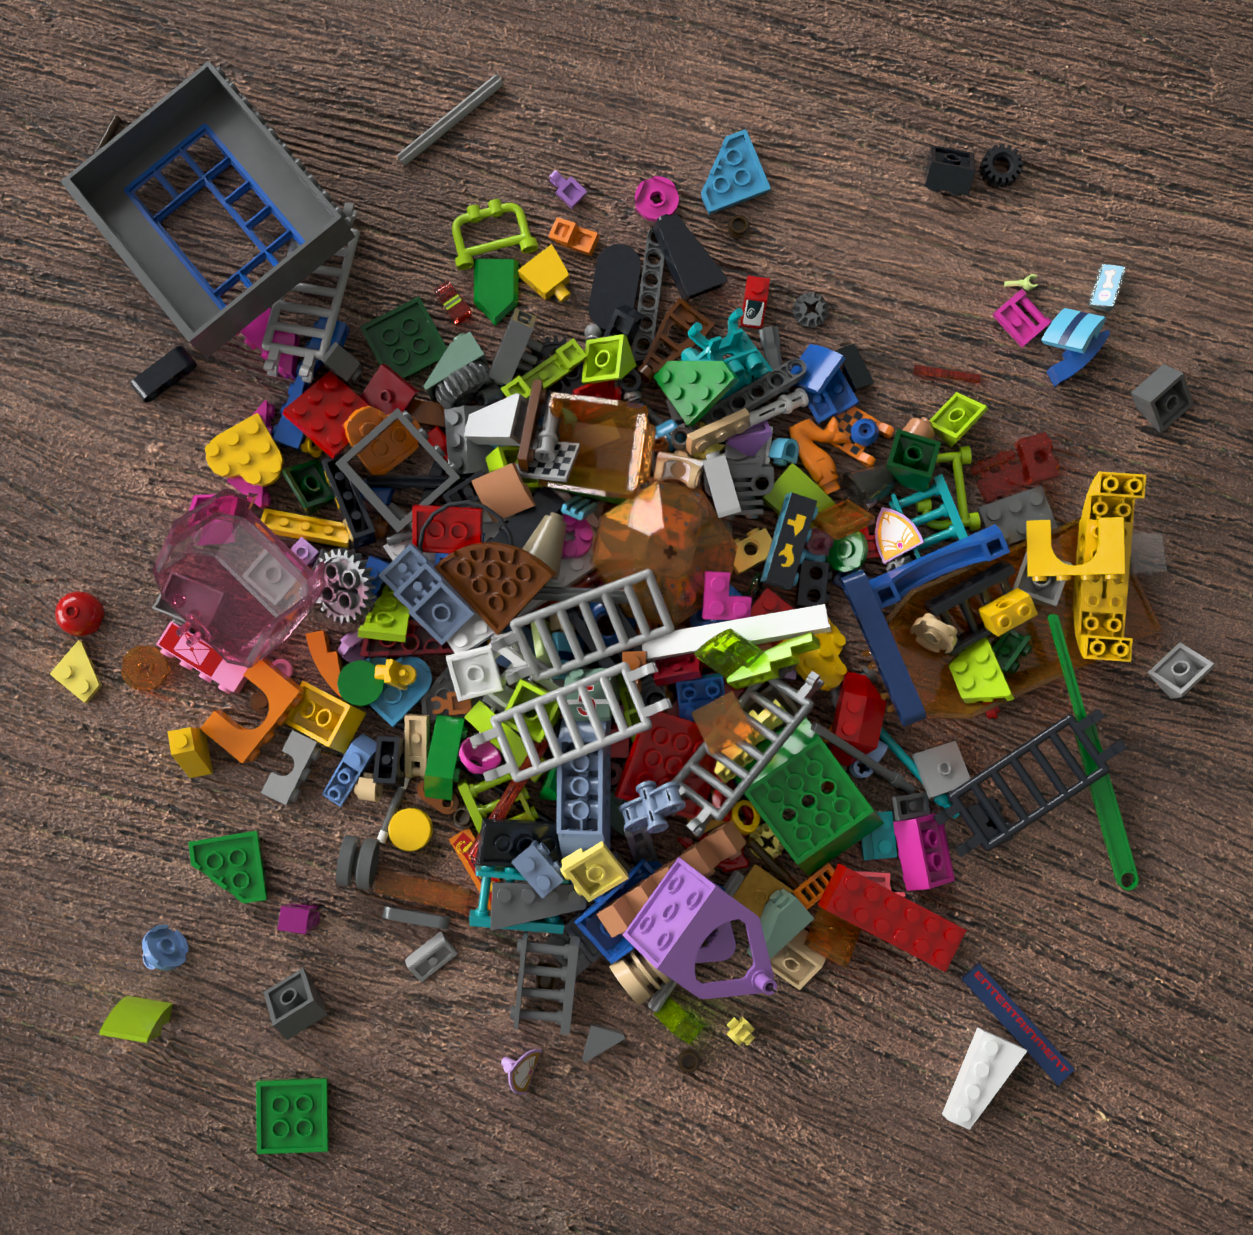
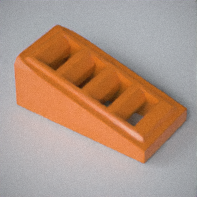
[792,863,835,909]

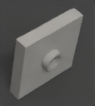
[912,741,971,799]

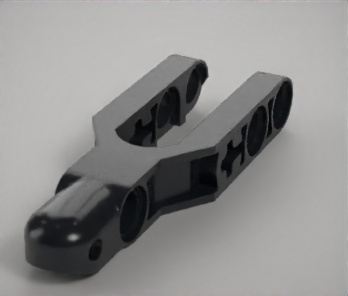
[566,584,668,707]

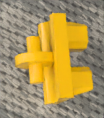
[374,659,417,690]

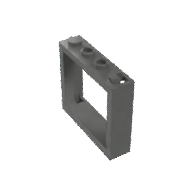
[335,408,461,533]

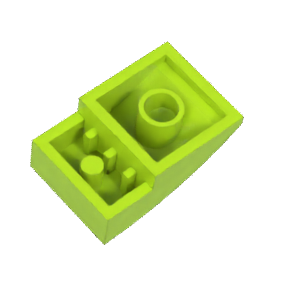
[762,463,841,544]
[99,996,173,1043]

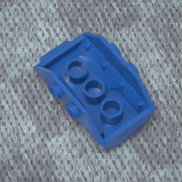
[574,858,662,964]

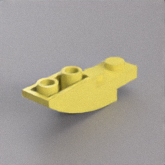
[714,699,786,784]

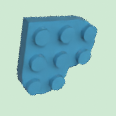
[364,656,433,728]

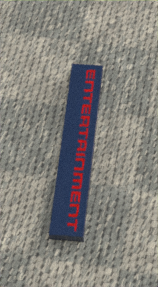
[961,963,1075,1085]

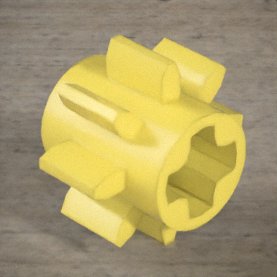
[727,1017,755,1046]

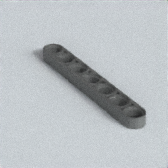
[632,228,664,371]
[671,359,806,450]

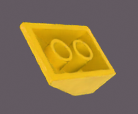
[285,680,366,754]

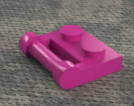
[992,289,1052,348]

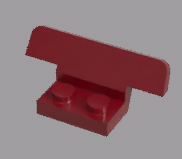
[652,652,730,686]

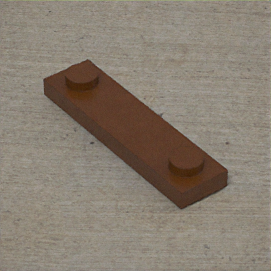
[517,379,547,472]

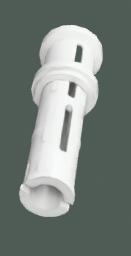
[748,387,809,428]

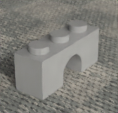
[261,730,321,805]

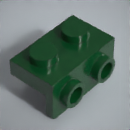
[993,629,1033,679]

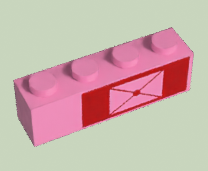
[156,621,249,695]

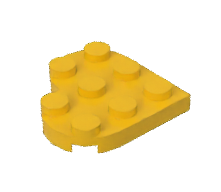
[205,413,284,487]
[778,618,847,692]

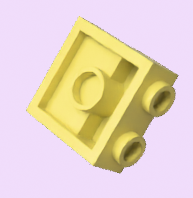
[561,841,629,902]

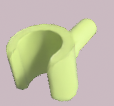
[1004,274,1038,291]

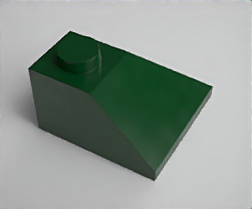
[886,429,941,493]

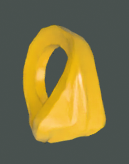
[731,800,760,835]

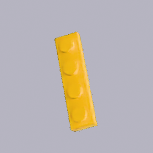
[258,508,350,548]

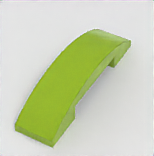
[501,338,587,400]

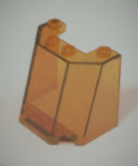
[538,392,656,499]

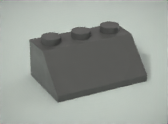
[444,406,495,476]

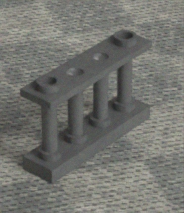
[510,931,580,1035]

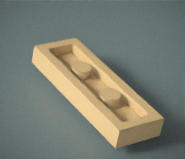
[686,408,750,455]

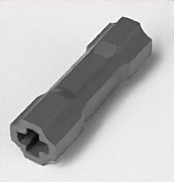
[759,326,789,397]

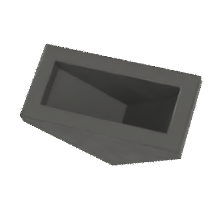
[582,1022,626,1063]

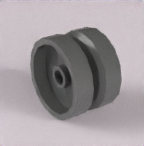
[336,835,380,890]

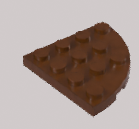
[434,542,557,635]

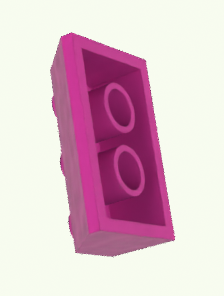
[893,813,955,891]

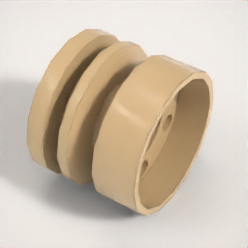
[609,950,671,1006]

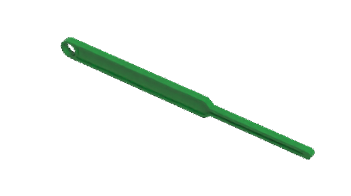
[1048,614,1139,891]

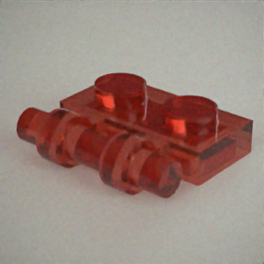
[970,449,1028,503]

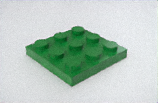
[256,1077,329,1154]

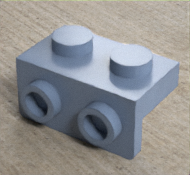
[511,840,565,898]

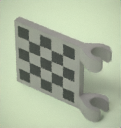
[510,439,581,482]

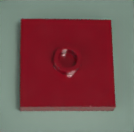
[360,363,419,415]

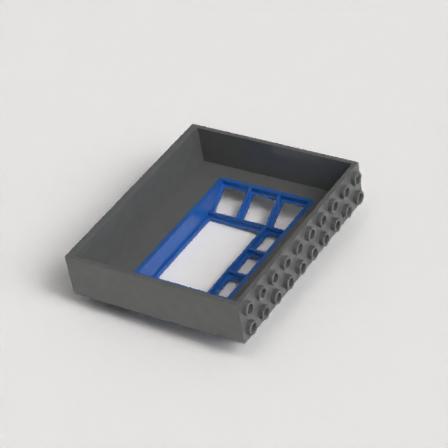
[60,61,355,358]

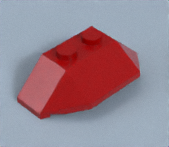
[828,671,886,766]

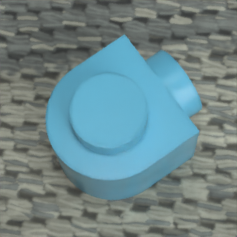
[768,438,799,467]

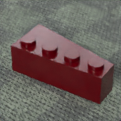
[360,611,455,658]

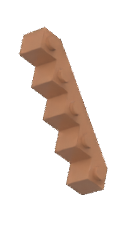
[597,820,746,938]

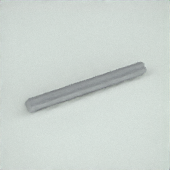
[397,74,503,165]

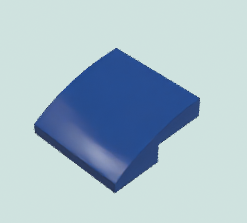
[790,344,846,394]
[797,368,860,424]

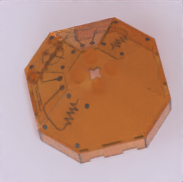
[590,480,738,627]

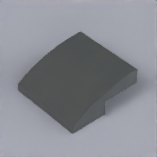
[543,912,602,977]

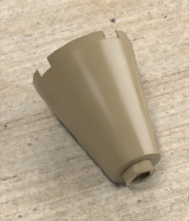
[522,512,567,580]

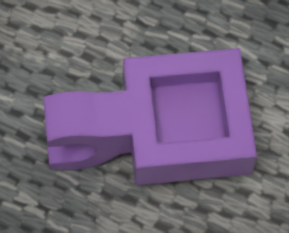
[549,170,587,210]

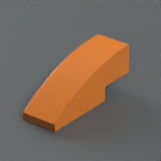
[305,630,343,698]

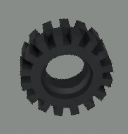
[980,144,1023,189]

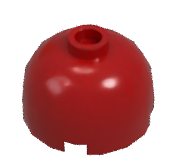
[55,591,105,637]

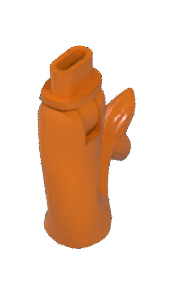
[789,416,851,494]

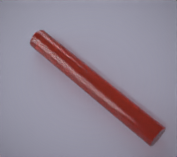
[913,365,981,383]

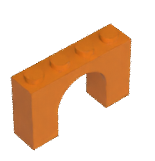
[200,657,305,764]

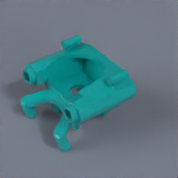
[681,308,773,401]

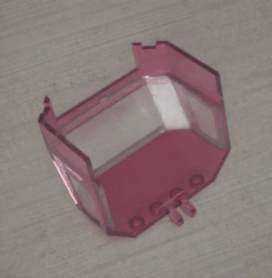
[152,488,326,668]

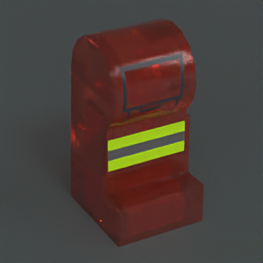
[433,280,473,326]

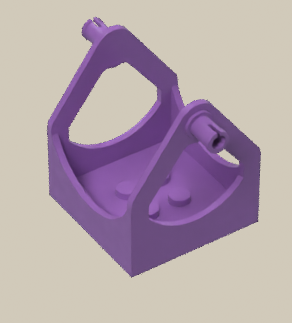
[623,857,777,999]

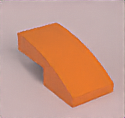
[548,217,600,257]

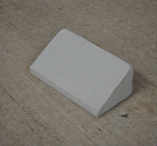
[405,932,458,983]

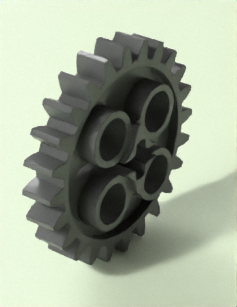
[312,548,376,624]

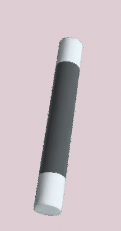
[377,777,410,844]

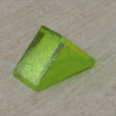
[653,996,704,1044]

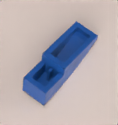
[1046,329,1110,387]

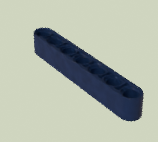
[840,569,927,727]

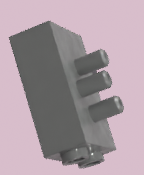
[488,308,543,385]

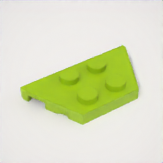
[948,636,1014,703]

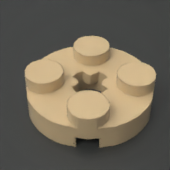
[911,613,958,653]

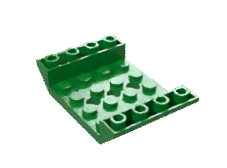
[734,717,884,876]

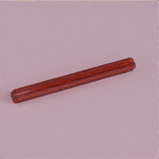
[467,739,549,860]

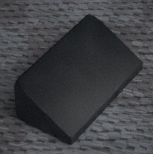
[835,344,874,393]

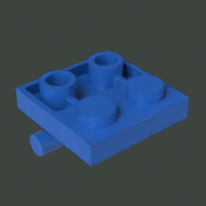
[675,673,727,722]

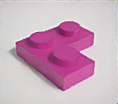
[702,571,752,620]

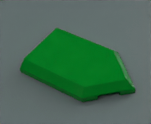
[474,259,519,326]

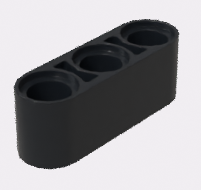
[130,346,197,403]

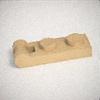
[405,714,430,779]

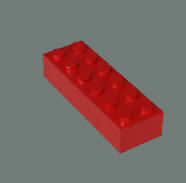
[818,863,967,972]

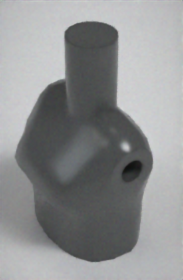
[476,378,514,406]

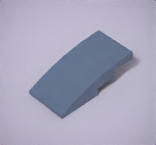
[378,542,475,645]

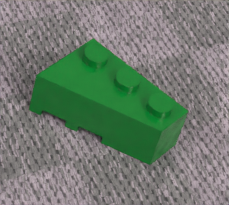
[424,714,468,801]

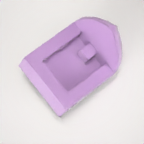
[337,631,364,663]

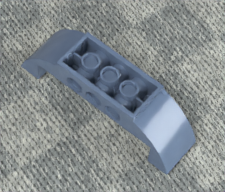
[557,690,619,860]

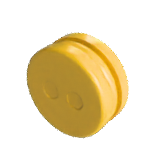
[388,808,433,851]

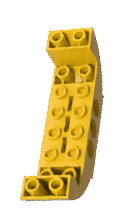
[1072,471,1146,662]

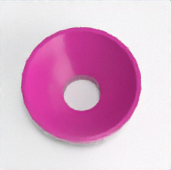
[459,738,501,774]

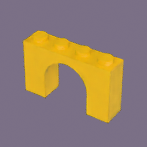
[1026,517,1125,581]

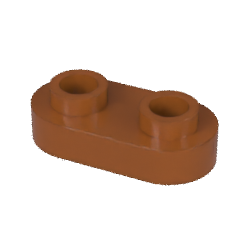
[417,779,460,814]

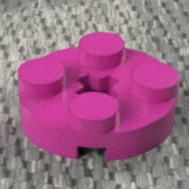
[635,176,679,222]
[561,514,593,560]

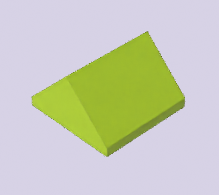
[581,334,636,384]
[929,392,988,447]

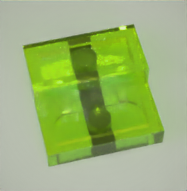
[694,628,764,678]

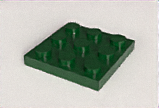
[360,296,447,380]

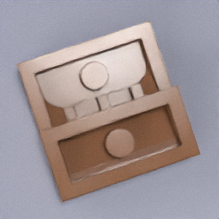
[472,463,536,523]

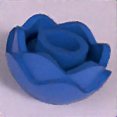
[851,418,879,447]

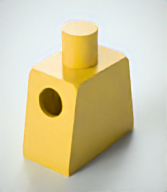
[518,244,571,302]

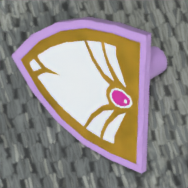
[875,507,925,564]
[501,1049,542,1095]

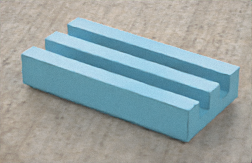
[561,495,598,521]

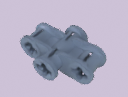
[619,781,686,834]

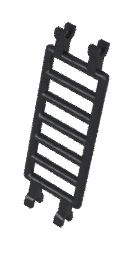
[933,709,1127,857]

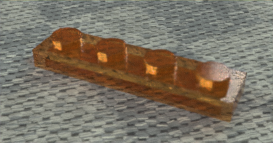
[374,869,471,913]

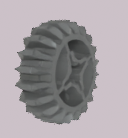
[435,361,493,409]

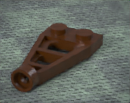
[636,297,715,384]

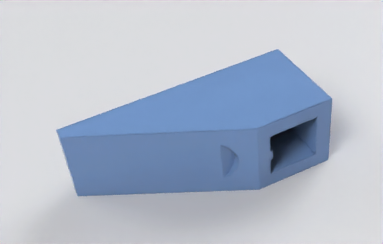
[322,733,377,807]

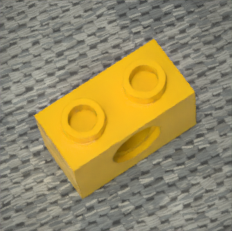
[978,588,1038,636]

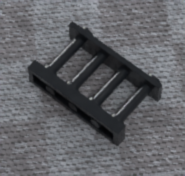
[923,559,1016,655]

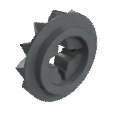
[793,292,829,328]

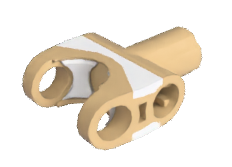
[654,449,704,489]

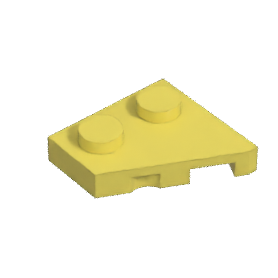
[50,640,102,703]

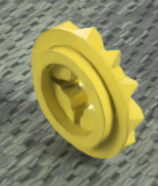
[749,823,784,859]

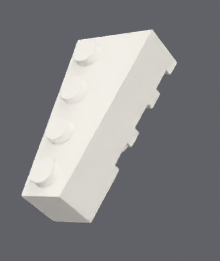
[942,1027,1027,1130]

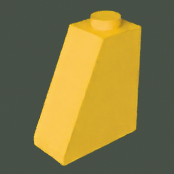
[167,727,213,778]

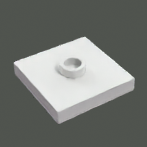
[446,645,504,702]

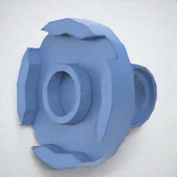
[142,925,189,971]

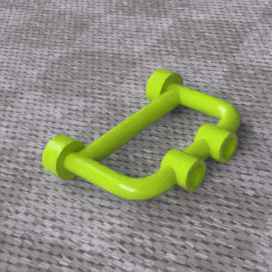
[452,199,539,270]
[916,446,980,531]

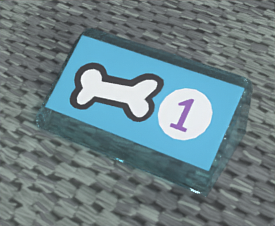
[1088,264,1126,312]

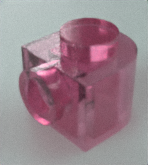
[805,528,834,556]

